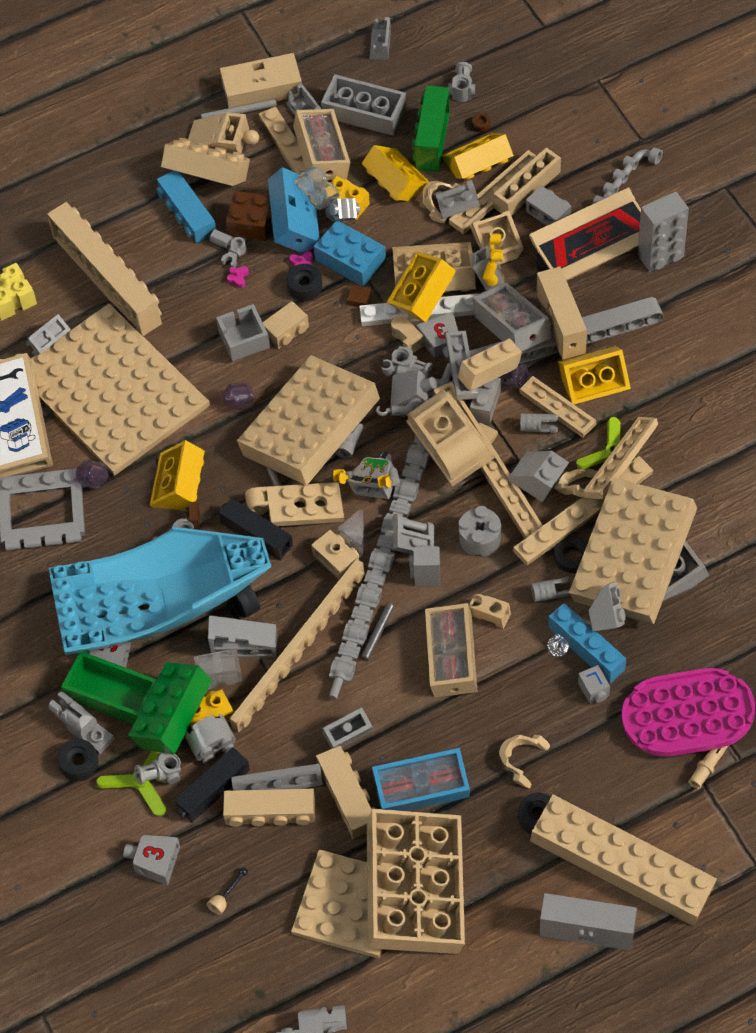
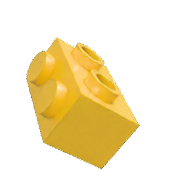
[323,176,370,220]
[189,689,234,731]

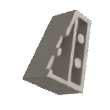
[208,615,277,659]

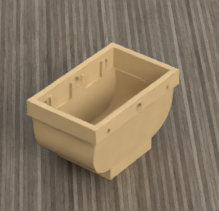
[406,389,495,486]

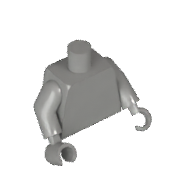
[376,359,437,417]

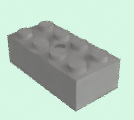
[321,74,407,136]
[638,191,689,272]

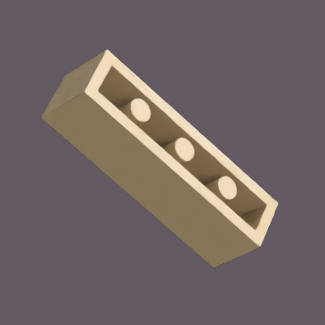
[494,148,561,216]
[316,745,375,839]
[223,789,315,827]

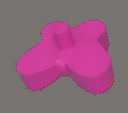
[289,251,312,266]
[227,266,249,288]

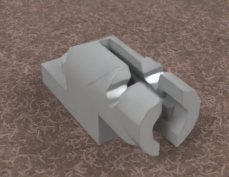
[48,692,114,755]
[276,1005,347,1033]

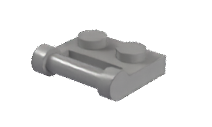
[435,180,480,219]
[391,514,434,555]

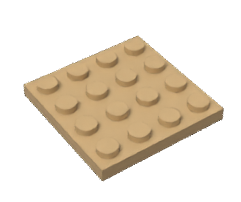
[291,850,382,959]

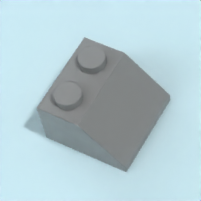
[508,451,569,502]

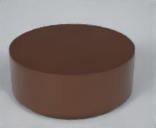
[471,113,491,132]

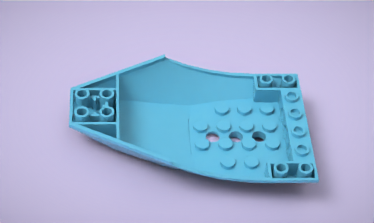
[49,527,271,655]

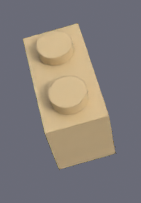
[262,301,309,349]

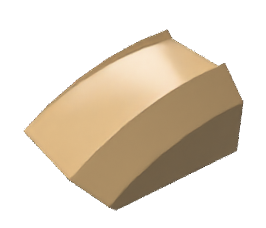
[471,211,524,265]

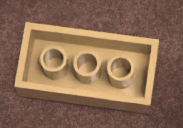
[161,138,250,186]

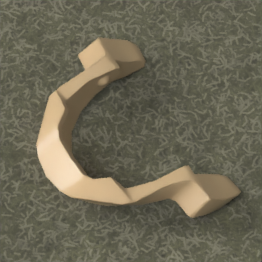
[422,181,461,223]
[554,468,597,498]
[499,735,550,788]

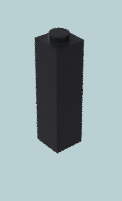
[219,498,293,561]
[175,747,250,823]

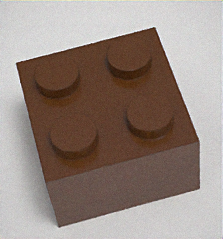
[226,191,272,241]

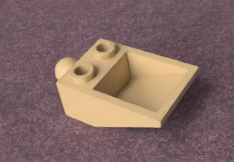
[188,112,259,154]

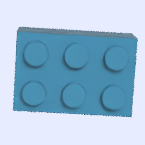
[314,220,386,287]

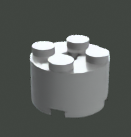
[459,506,501,557]
[184,714,236,764]

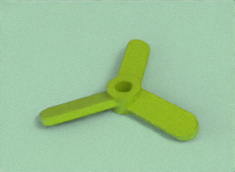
[576,417,636,469]
[97,751,166,816]

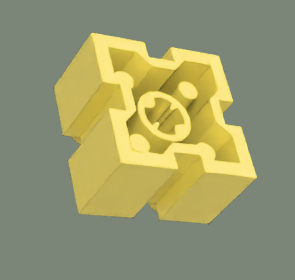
[0,263,37,321]

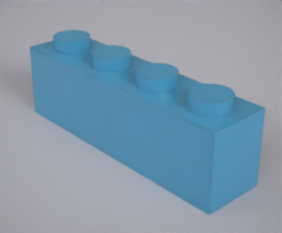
[156,170,216,243]
[549,603,626,683]

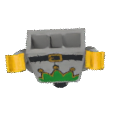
[333,451,400,499]

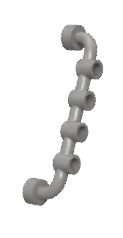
[593,147,663,204]

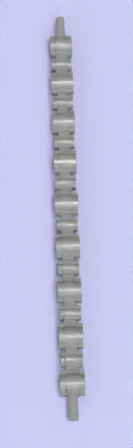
[329,363,454,700]

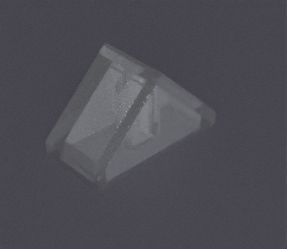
[337,510,364,557]

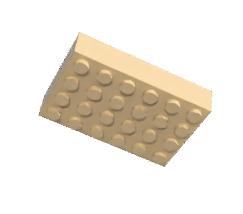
[237,355,380,486]
[569,477,697,624]
[367,809,465,954]

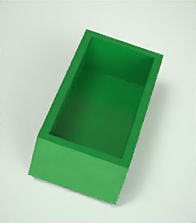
[412,85,450,172]
[61,652,157,724]
[128,662,212,754]

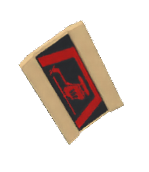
[529,187,641,281]

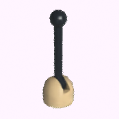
[207,867,248,915]

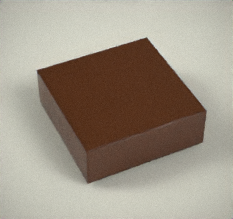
[347,284,371,307]
[189,502,200,530]

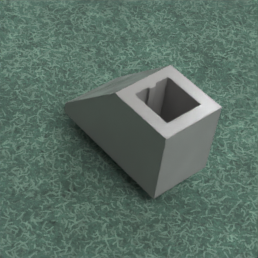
[589,582,625,631]

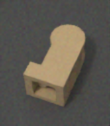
[391,316,425,353]
[469,594,511,629]

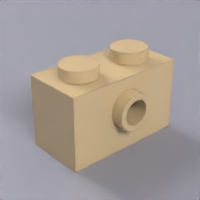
[311,530,359,580]

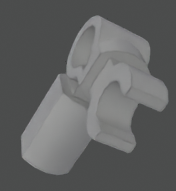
[210,229,246,267]

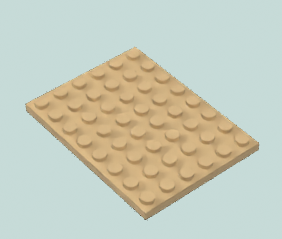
[31,304,210,476]

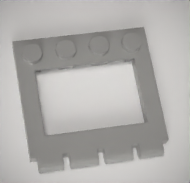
[0,468,85,551]

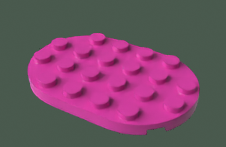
[622,668,755,756]

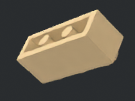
[457,338,522,391]

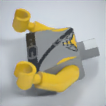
[472,233,505,291]

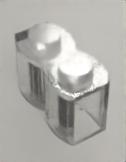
[295,167,340,210]

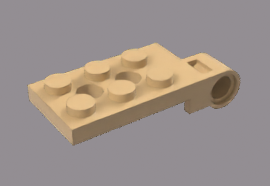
[245,482,344,526]

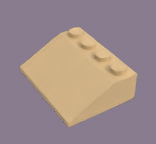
[392,242,476,293]

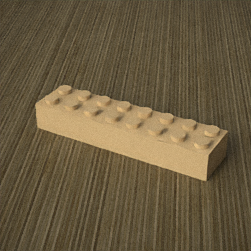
[47,202,162,336]
[530,795,717,926]

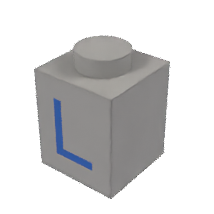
[578,665,610,704]

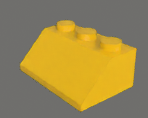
[442,133,514,180]
[361,145,429,201]
[387,251,456,322]
[558,346,631,404]
[150,440,205,510]

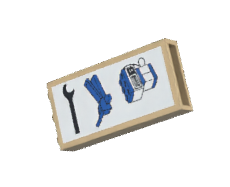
[0,353,53,477]

